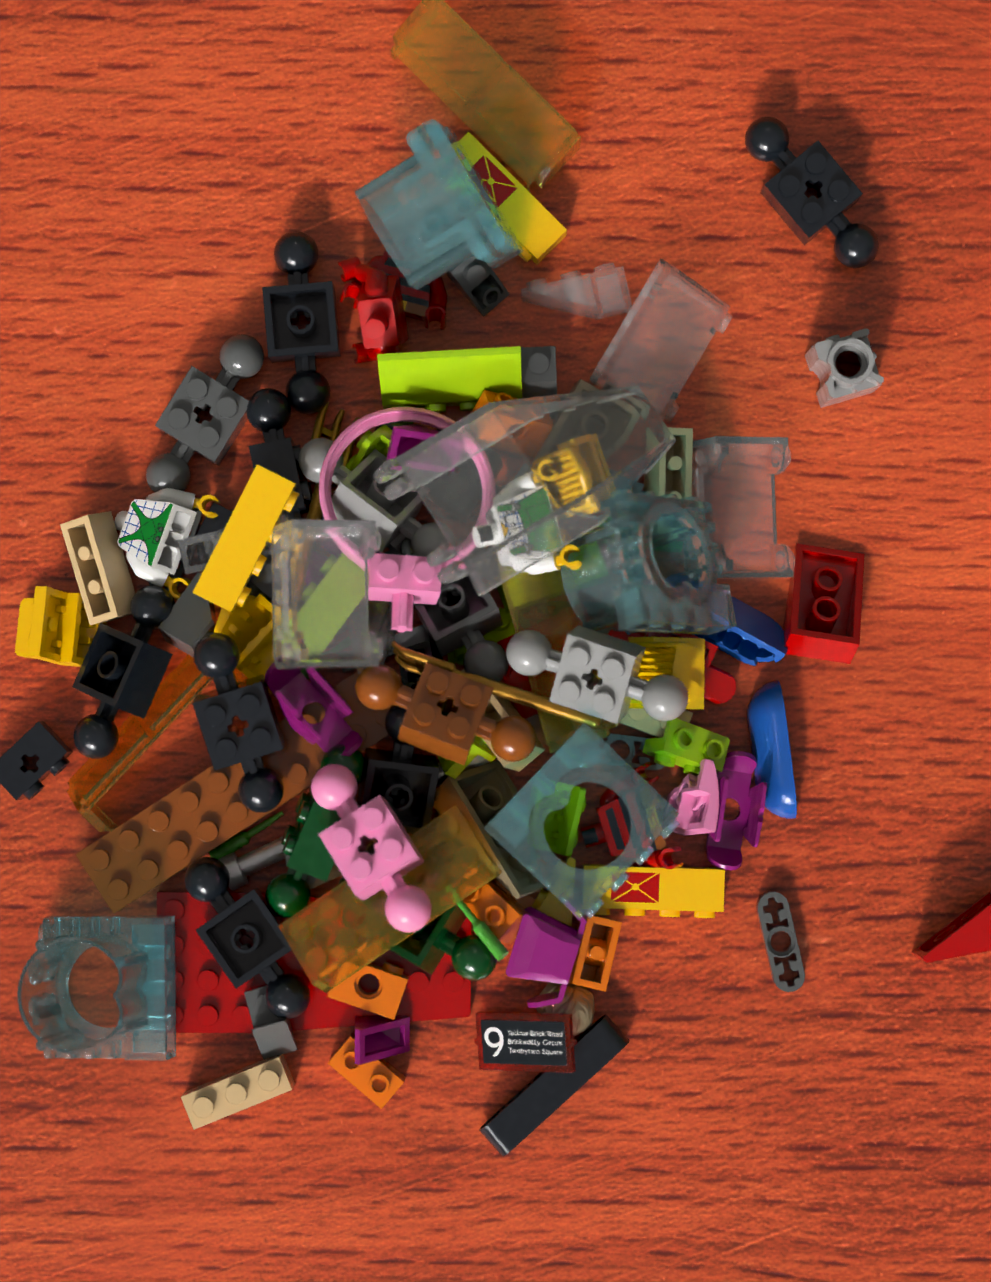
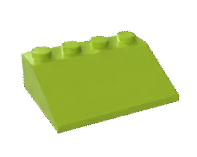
[377,346,522,413]

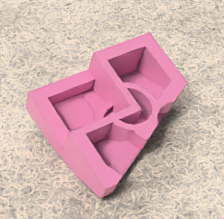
[661,759,719,836]

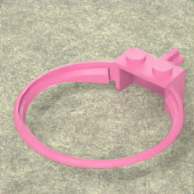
[319,407,496,632]

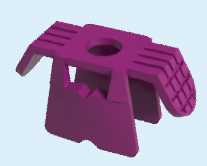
[265,658,363,756]
[705,751,767,870]
[506,892,588,1008]

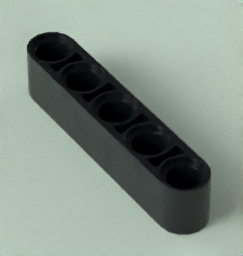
[479,1014,630,1156]

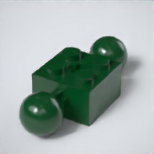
[265,744,366,918]
[337,875,497,981]

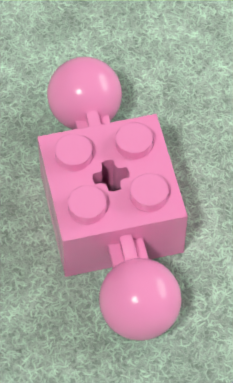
[311,764,432,932]

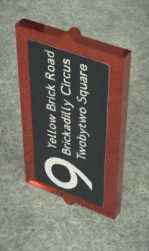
[474,1011,577,1073]

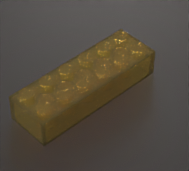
[278,805,503,993]

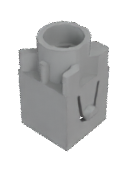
[805,328,884,408]

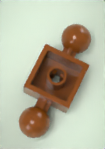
[355,662,536,766]

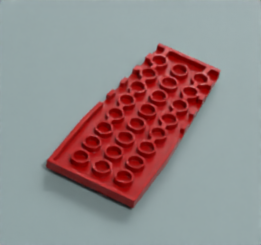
[155,891,471,1033]

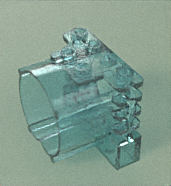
[355,120,524,290]
[561,489,737,635]
[484,722,680,919]
[17,915,176,1061]

